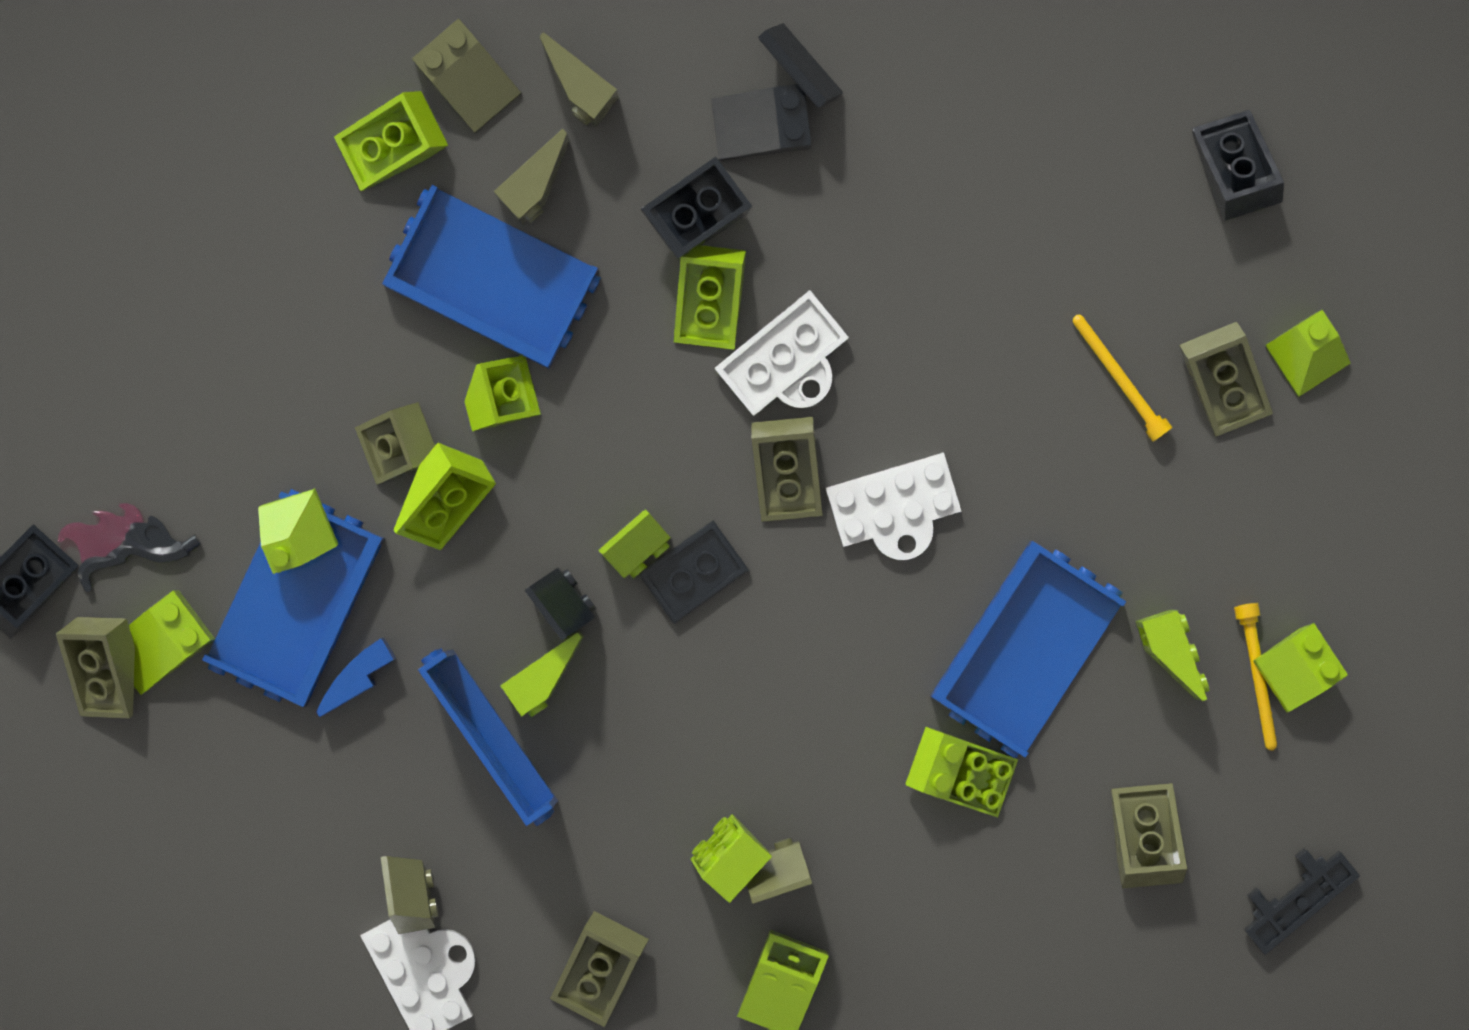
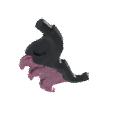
[58,503,201,592]

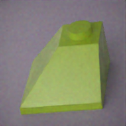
[1265,310,1351,397]
[464,355,541,431]
[258,489,338,574]

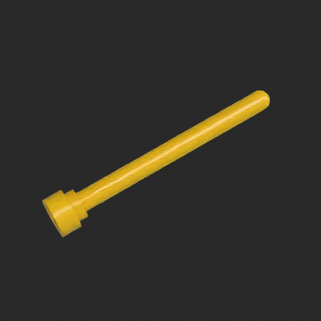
[1073,315,1173,442]
[1234,603,1277,750]

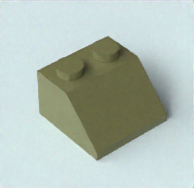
[355,402,435,485]
[381,856,439,934]

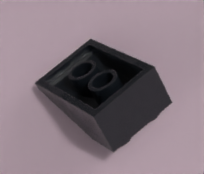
[712,84,811,160]
[1192,110,1284,221]
[641,156,752,260]
[0,524,79,639]
[524,568,597,641]

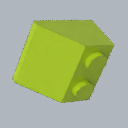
[598,509,671,579]
[1253,623,1348,712]

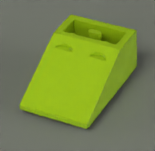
[1135,610,1210,701]
[905,727,1018,818]
[690,814,772,903]
[737,930,829,1030]

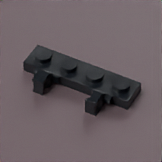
[1244,848,1360,955]

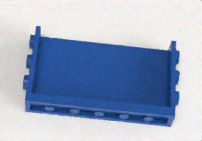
[382,185,601,369]
[202,489,385,707]
[930,541,1126,759]
[418,648,558,826]

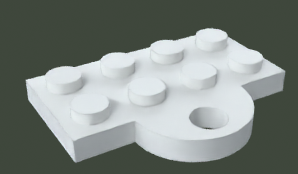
[714,290,849,416]
[825,453,962,560]
[360,920,475,1030]

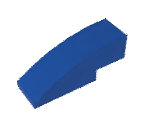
[316,638,396,717]

